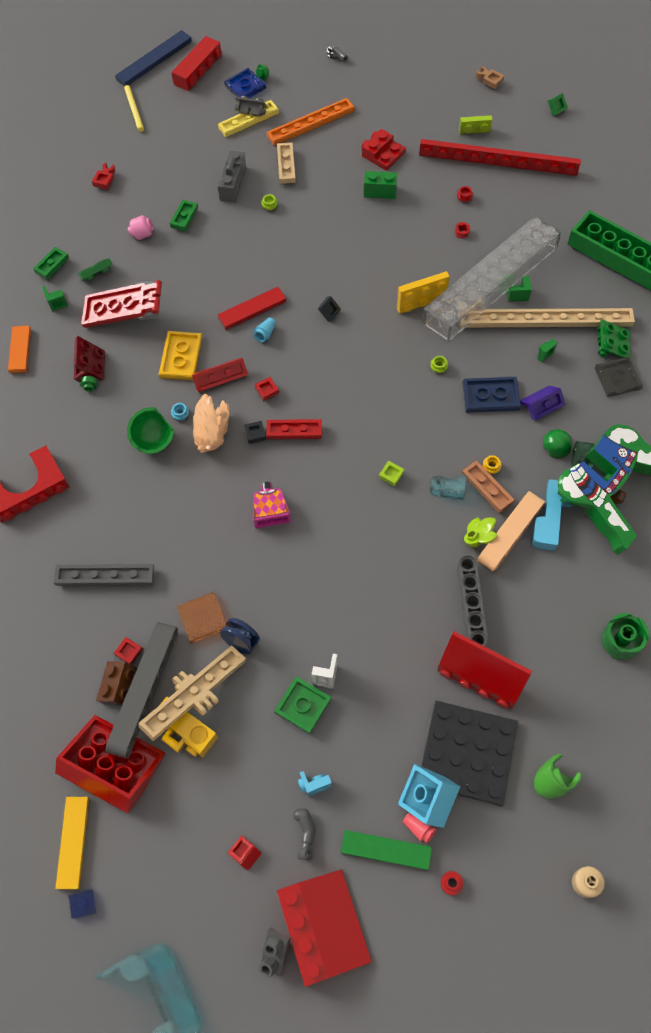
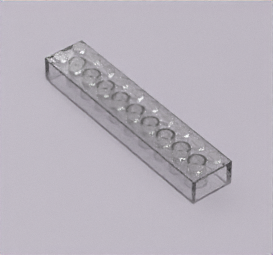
[423,216,561,341]

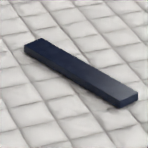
[115,30,192,86]

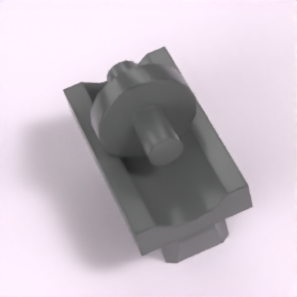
[259,927,291,977]

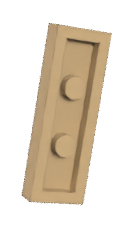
[277,143,296,184]

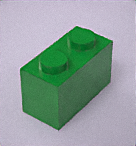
[364,171,397,199]

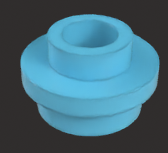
[171,403,189,421]

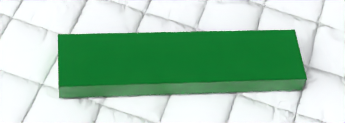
[341,830,432,871]

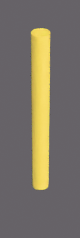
[124,85,144,132]

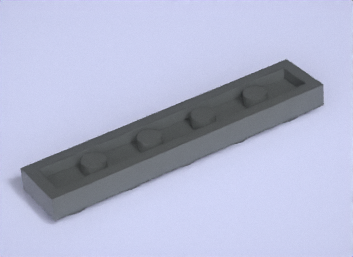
[54,564,155,586]

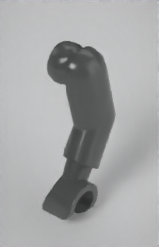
[294,809,315,860]

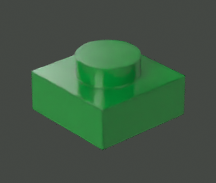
[548,93,568,116]
[537,338,558,363]

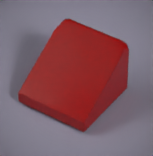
[227,835,261,871]

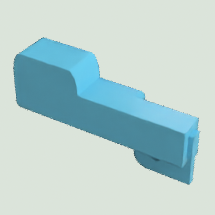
[531,479,572,551]

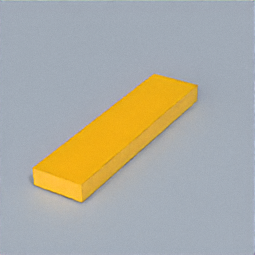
[55,797,89,890]

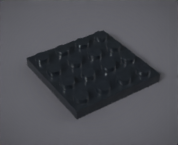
[421,701,518,806]

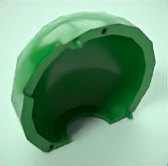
[127,407,175,454]

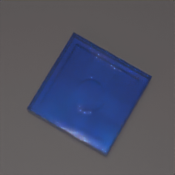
[224,68,267,98]

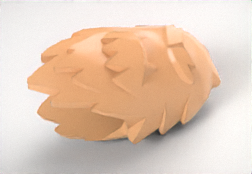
[193,394,230,453]

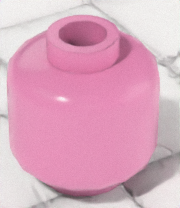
[128,215,154,240]

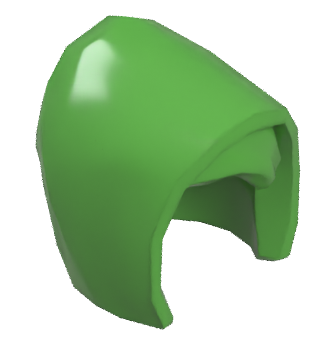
[534,753,582,799]

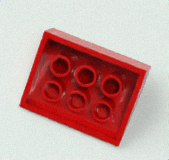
[437,631,532,710]
[55,715,165,814]
[276,869,372,987]

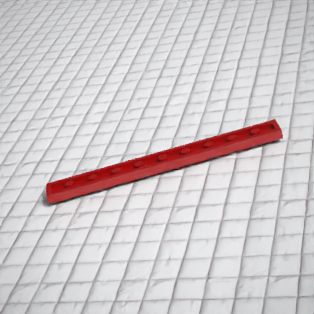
[419,139,581,176]

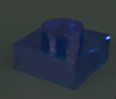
[69,889,96,919]

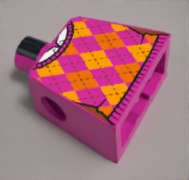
[253,482,291,529]

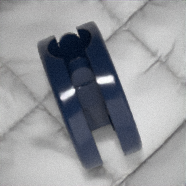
[220,618,260,654]

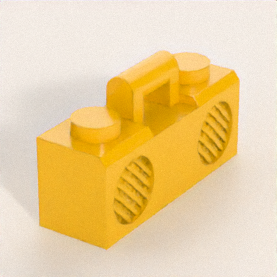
[160,697,218,758]

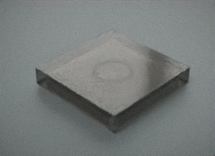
[595,357,643,397]

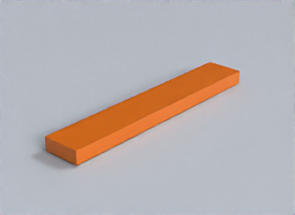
[266,98,355,146]

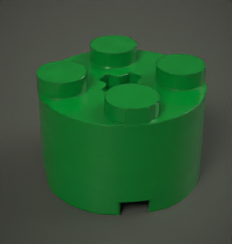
[601,613,649,660]

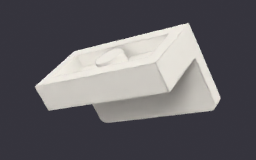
[312,654,338,689]

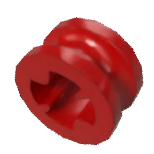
[455,222,470,238]

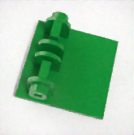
[598,319,631,360]

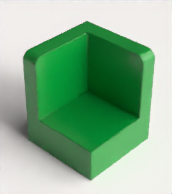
[507,276,532,302]
[42,286,68,312]

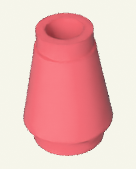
[403,813,437,844]

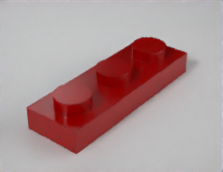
[191,357,248,392]
[266,419,322,439]

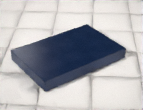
[462,377,521,413]

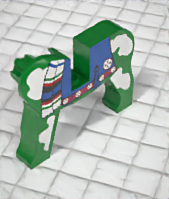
[557,424,651,555]

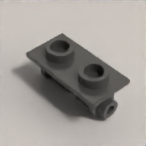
[235,96,268,116]

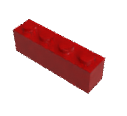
[171,36,222,91]

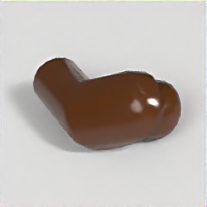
[610,490,626,504]

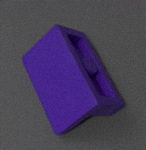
[520,386,566,420]

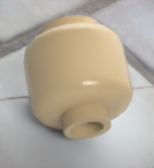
[572,866,605,899]

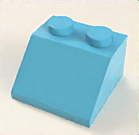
[398,764,460,828]

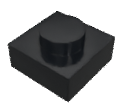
[318,296,341,321]
[244,421,266,444]

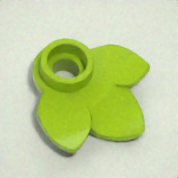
[464,517,498,548]

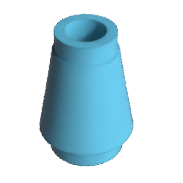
[253,317,276,342]

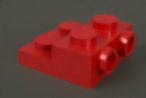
[361,128,406,171]

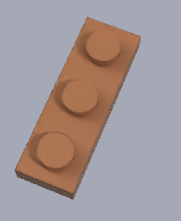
[462,460,514,514]

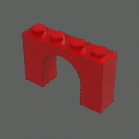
[0,445,69,523]

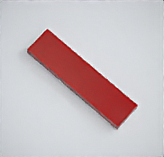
[217,287,286,330]

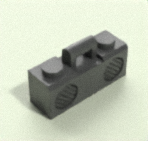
[218,151,246,202]

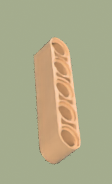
[477,491,546,572]

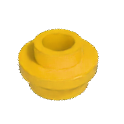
[483,455,502,474]

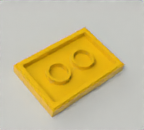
[159,331,203,380]

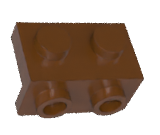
[96,661,137,706]

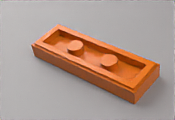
[8,326,31,373]

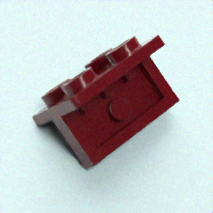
[74,336,105,382]

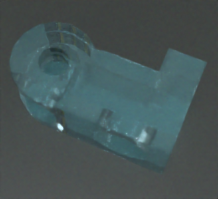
[430,475,466,500]

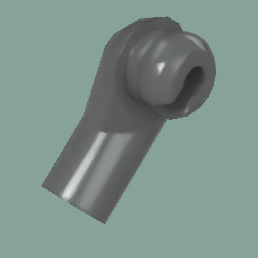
[326,46,348,62]

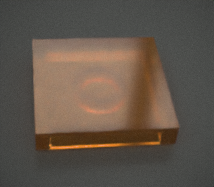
[177,592,226,643]

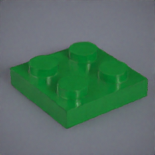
[274,676,332,734]

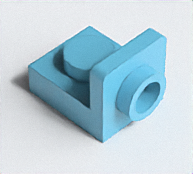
[298,771,332,797]

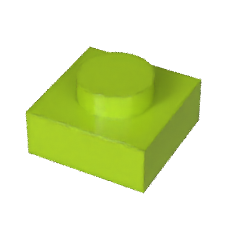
[379,461,405,487]

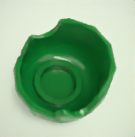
[543,429,572,458]

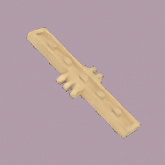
[139,645,246,741]

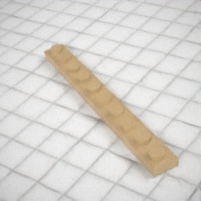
[457,308,635,328]

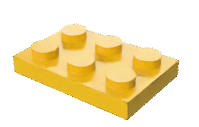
[397,271,450,314]

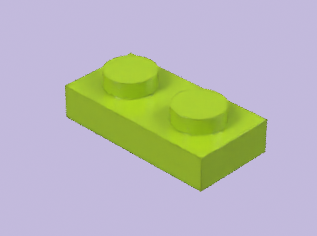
[459,115,492,134]

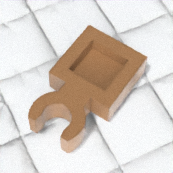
[475,66,504,89]

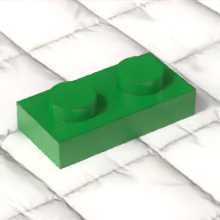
[170,200,198,232]
[33,247,69,280]
[77,258,112,281]

